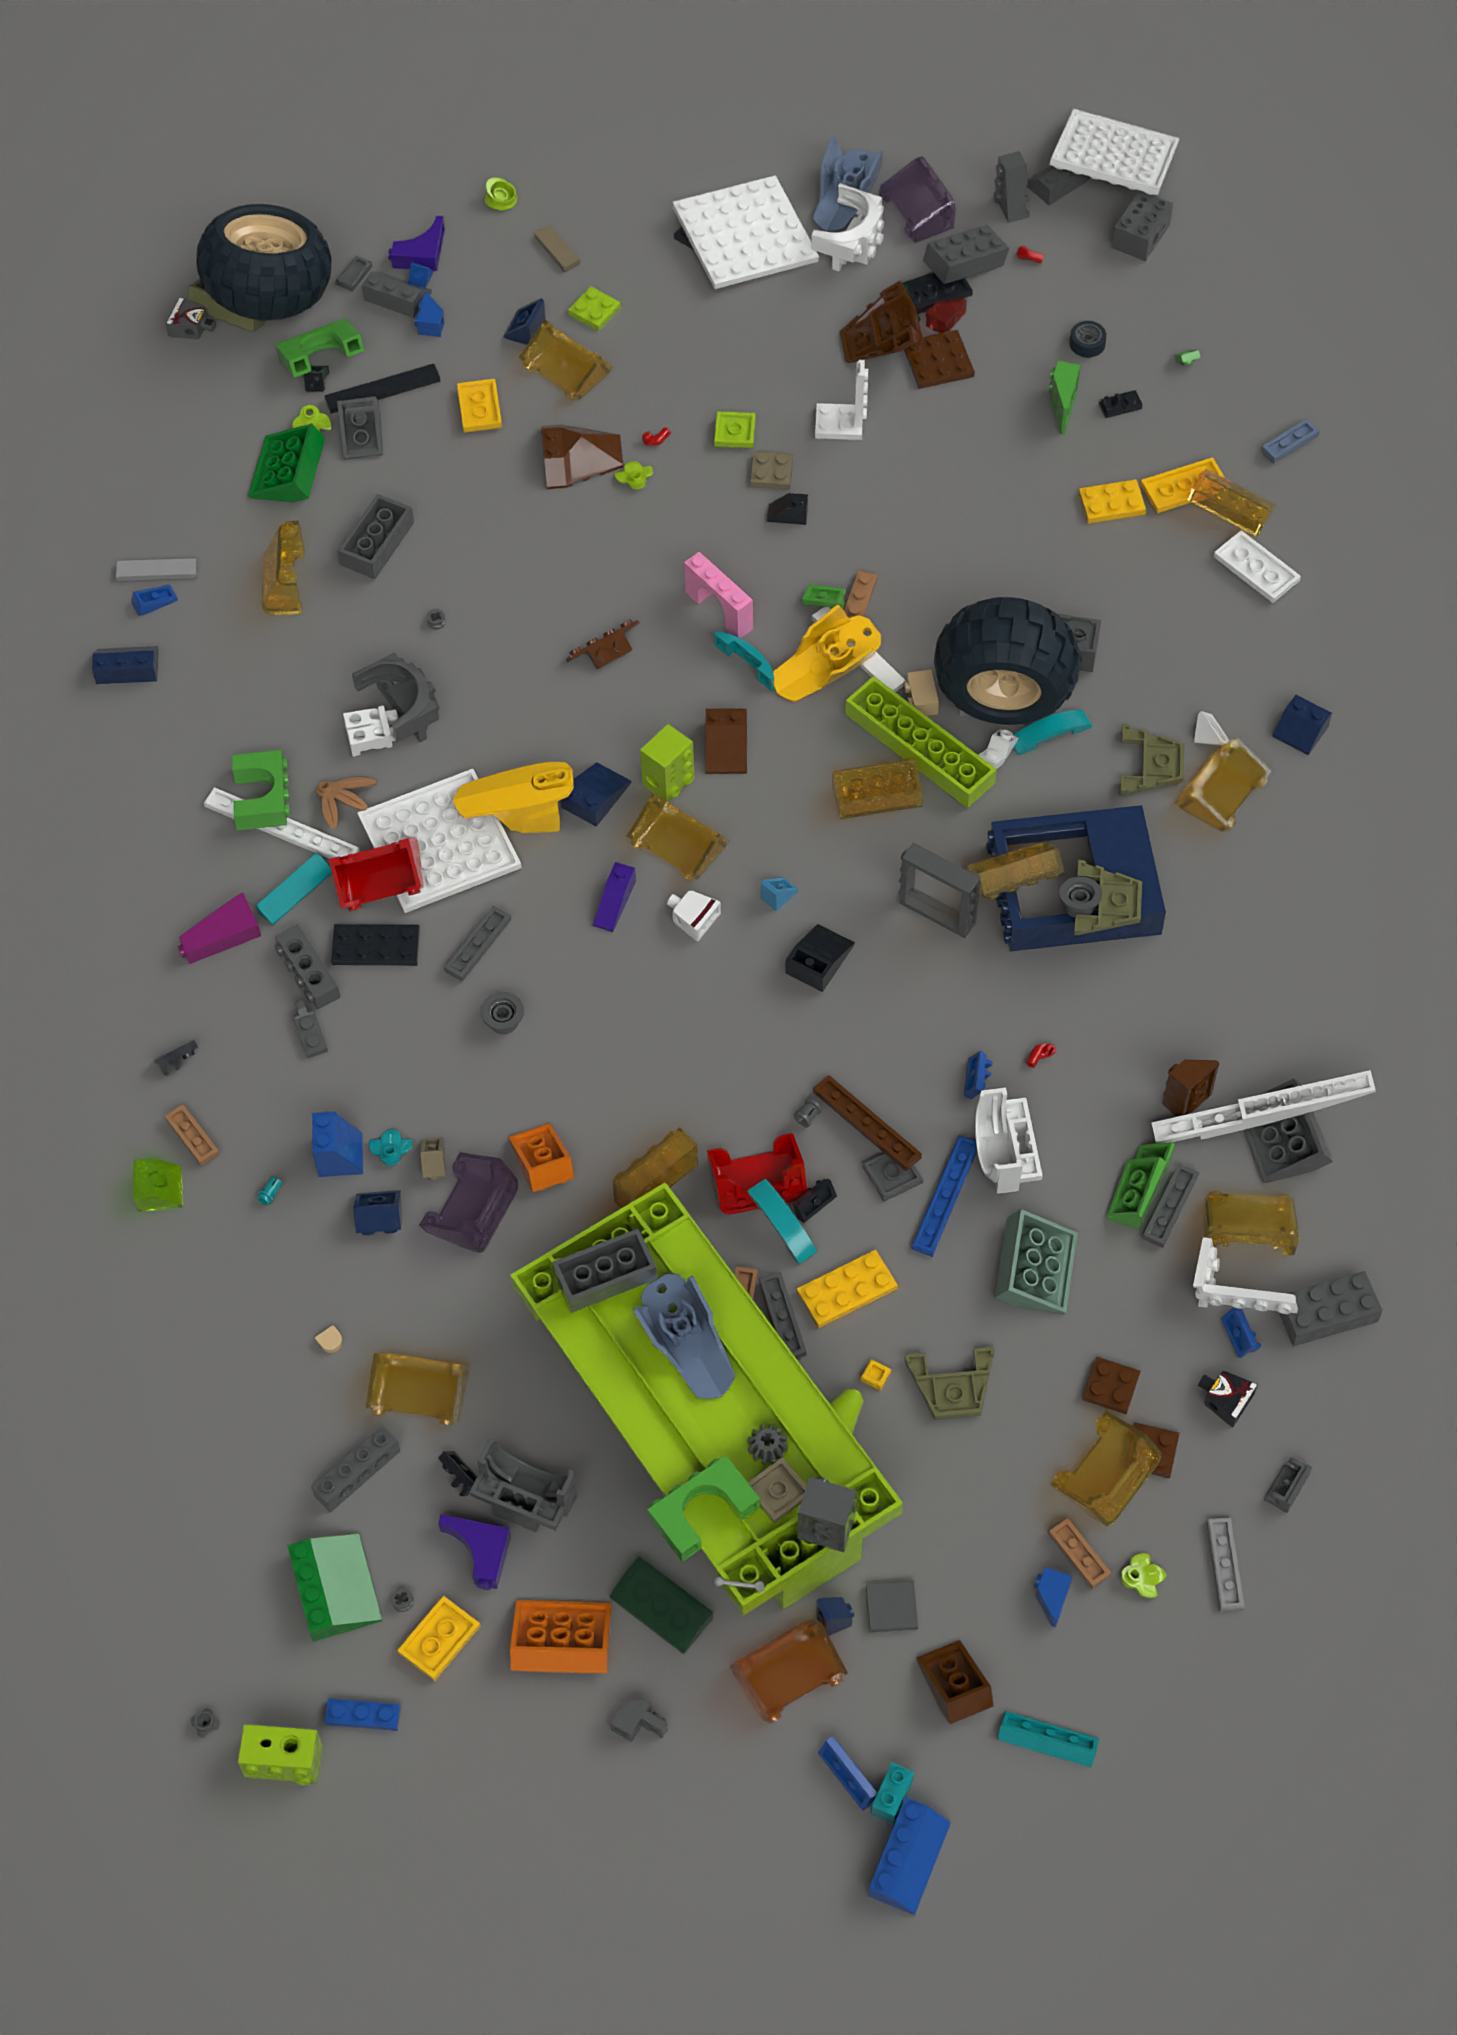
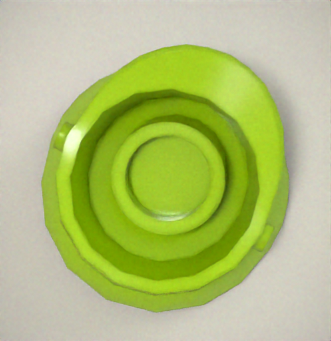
[484,177,518,210]

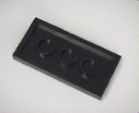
[902,272,973,314]
[331,924,420,966]

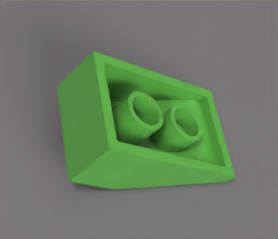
[1048,361,1081,434]

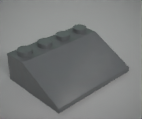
[1244,1078,1333,1183]

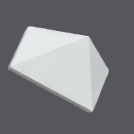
[1194,711,1232,747]

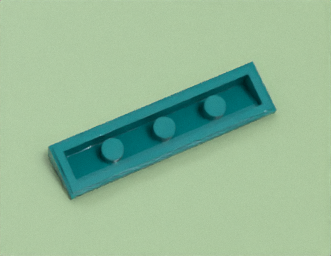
[256,853,332,926]
[998,1711,1099,1767]

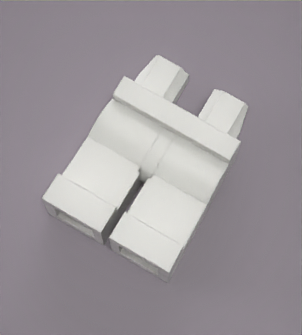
[343,706,398,757]

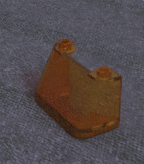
[730,1620,848,1723]

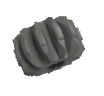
[747,1423,788,1465]

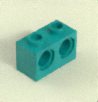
[871,1762,915,1825]

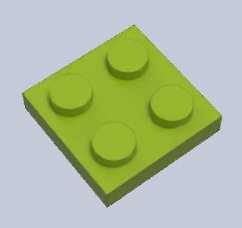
[568,286,621,331]
[714,411,756,448]

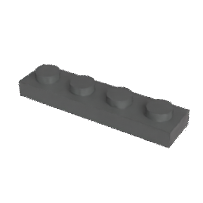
[444,906,511,981]
[1142,1164,1199,1248]
[759,1272,807,1358]

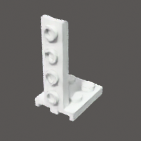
[815,360,868,440]
[1193,1237,1298,1314]

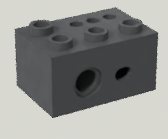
[1112,190,1173,261]
[1058,614,1101,672]
[798,1477,857,1552]

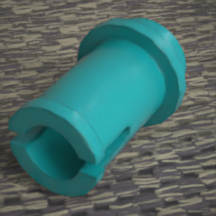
[257,1176,283,1205]

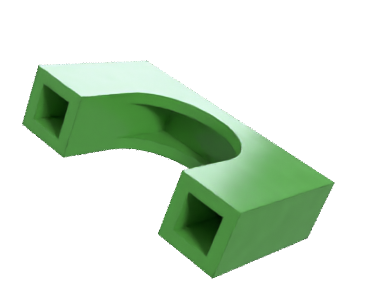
[275,318,365,378]
[232,750,290,830]
[647,1455,760,1562]

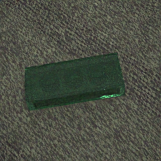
[609,1556,713,1654]

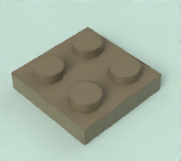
[751,451,793,489]
[747,1457,807,1524]

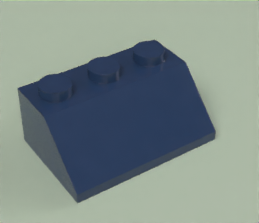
[92,646,159,684]

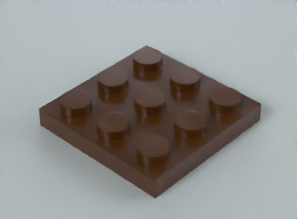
[904,330,975,389]

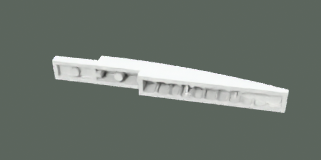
[1151,1070,1376,1143]

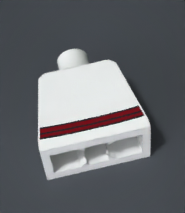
[667,890,721,942]

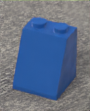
[312,1112,363,1177]

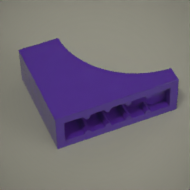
[388,216,445,271]
[438,1515,511,1590]

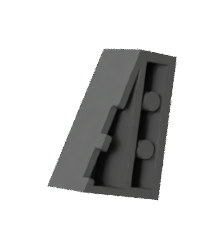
[994,151,1029,223]

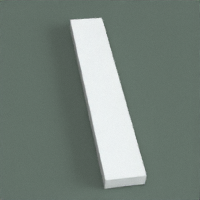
[812,607,906,692]

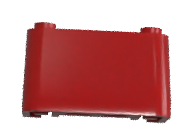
[329,838,424,911]
[706,1133,807,1215]

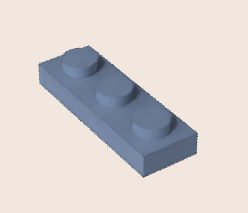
[1261,419,1319,463]

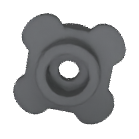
[190,1709,219,1737]

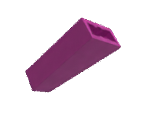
[178,893,261,964]

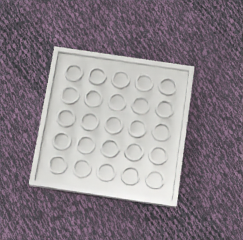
[1050,109,1180,195]
[672,175,819,289]
[357,769,522,913]

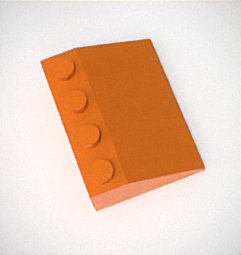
[510,1600,612,1674]

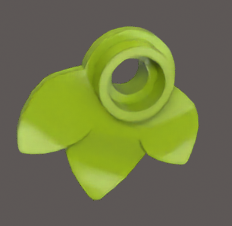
[292,405,332,431]
[614,461,653,490]
[1121,1553,1167,1598]

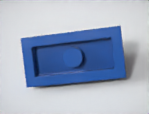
[964,1050,993,1099]
[1221,1307,1261,1358]

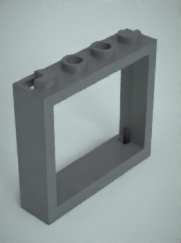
[898,842,980,938]

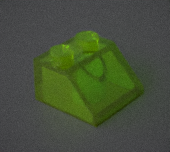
[133,1158,183,1212]

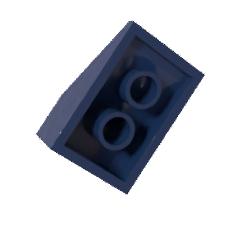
[561,763,631,827]

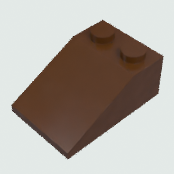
[705,708,747,774]
[916,1640,994,1724]

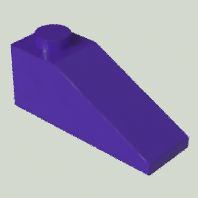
[593,862,636,932]

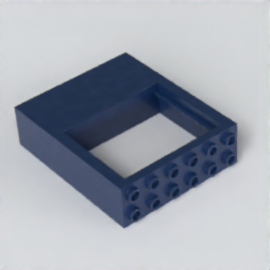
[986,805,1166,952]

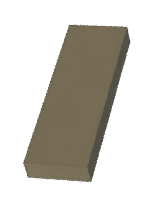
[534,225,580,272]

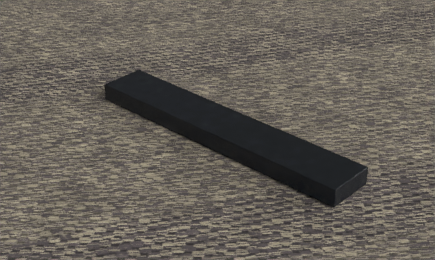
[324,364,441,414]

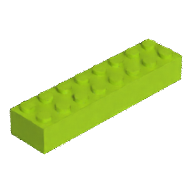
[845,676,997,809]

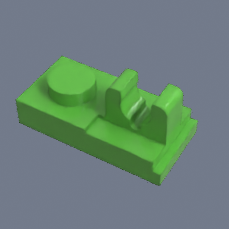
[802,584,846,609]

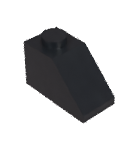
[767,493,808,525]

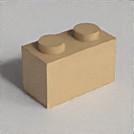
[904,670,939,716]

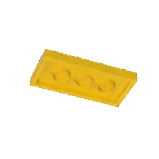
[1140,457,1230,513]
[797,1249,898,1329]

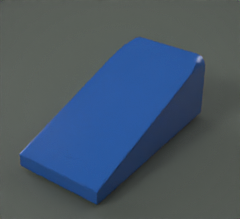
[132,585,178,616]

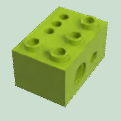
[640,724,695,803]
[238,1724,323,1786]

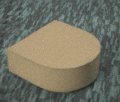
[315,1325,343,1353]

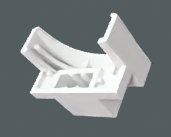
[812,183,884,271]
[975,1088,1043,1194]

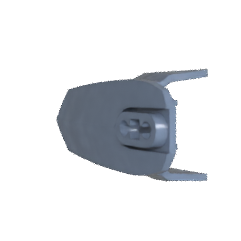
[813,137,883,232]
[633,1274,735,1399]

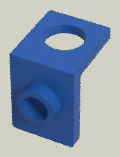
[408,263,433,288]

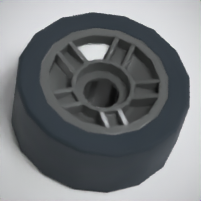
[1069,321,1107,358]

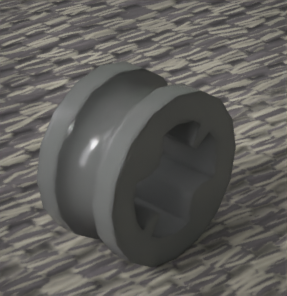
[427,609,446,630]
[391,1588,414,1612]

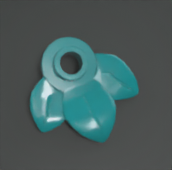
[369,1129,413,1166]

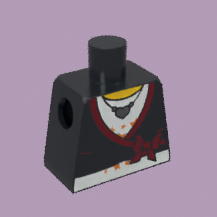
[1198,1371,1258,1427]

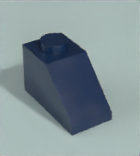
[816,1597,854,1637]

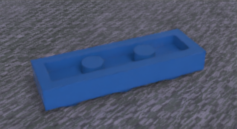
[325,1699,401,1731]
[818,1736,877,1811]

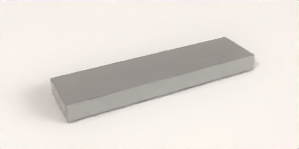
[116,558,198,581]
[1207,1517,1245,1612]

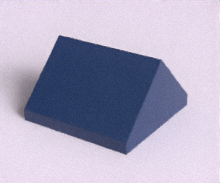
[504,298,545,346]

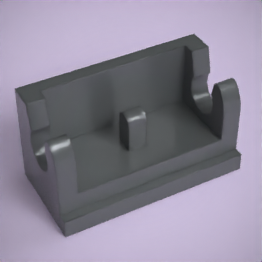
[1265,1458,1312,1513]

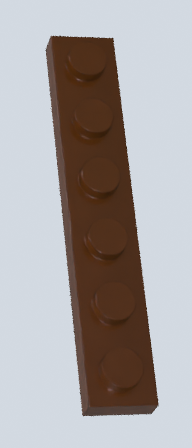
[813,1075,922,1171]

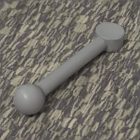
[714,1577,765,1592]

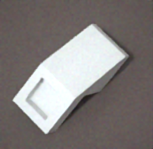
[978,729,1018,769]

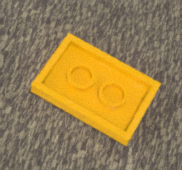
[457,379,502,433]
[1079,479,1146,524]
[397,1596,481,1681]

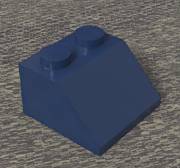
[1272,694,1332,755]
[353,1190,402,1235]

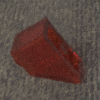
[925,298,967,333]

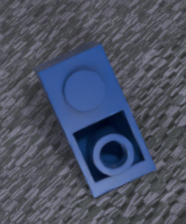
[414,293,445,337]

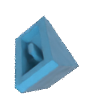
[761,877,799,911]

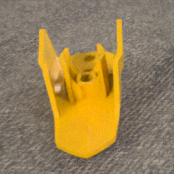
[773,605,881,702]
[453,762,574,833]

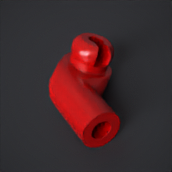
[1017,246,1044,264]
[642,427,671,446]
[1026,1043,1056,1068]

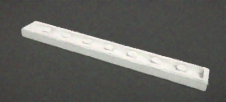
[204,787,360,859]

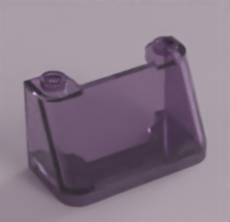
[878,156,955,243]
[419,1152,518,1253]

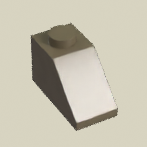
[420,1137,446,1180]

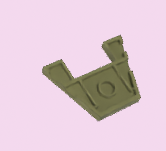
[1120,724,1184,795]
[1074,859,1142,935]
[905,1347,994,1420]

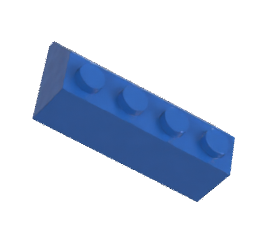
[868,1797,951,1915]

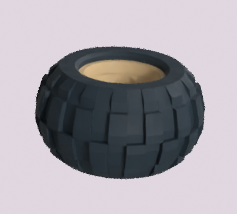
[196,204,332,320]
[934,597,1081,725]

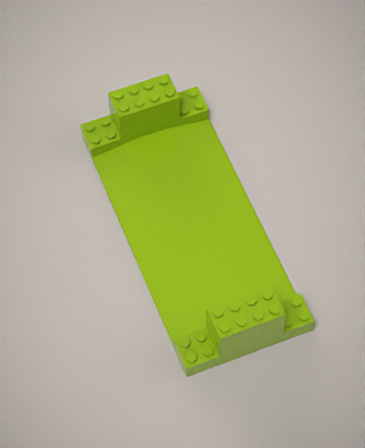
[510,1182,903,1616]

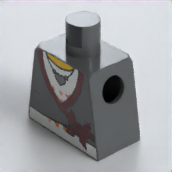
[166,297,216,339]

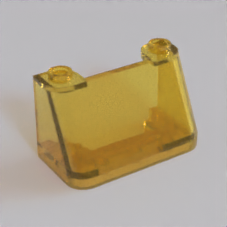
[518,320,612,400]
[262,521,305,615]
[1175,737,1271,832]
[626,793,729,881]
[1203,1191,1299,1255]
[366,1352,470,1425]
[1050,1410,1161,1526]

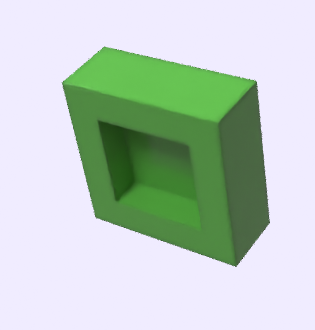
[1174,350,1200,365]

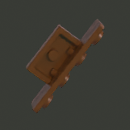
[566,619,639,669]

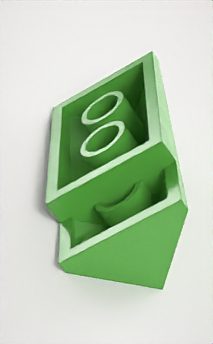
[1106,1142,1175,1229]

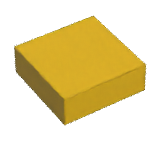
[860,1359,892,1391]

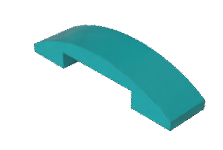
[714,631,774,692]
[1013,710,1092,756]
[747,1179,817,1265]

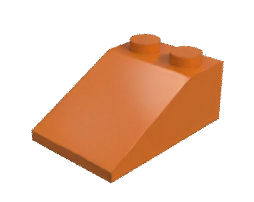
[508,1123,575,1192]

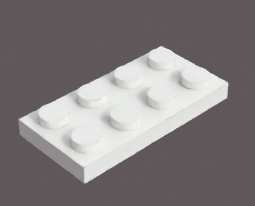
[1213,530,1301,603]

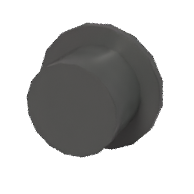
[1059,876,1102,918]
[481,992,524,1034]

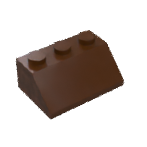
[1162,1059,1219,1117]

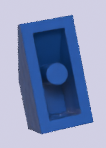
[1034,1567,1072,1627]

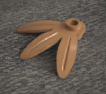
[316,777,377,829]

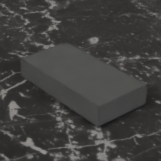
[336,256,373,292]

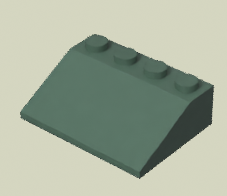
[994,1209,1078,1315]

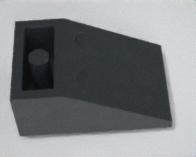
[785,924,855,992]

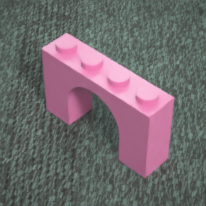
[684,552,753,638]

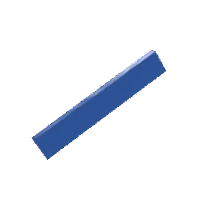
[912,1135,977,1257]

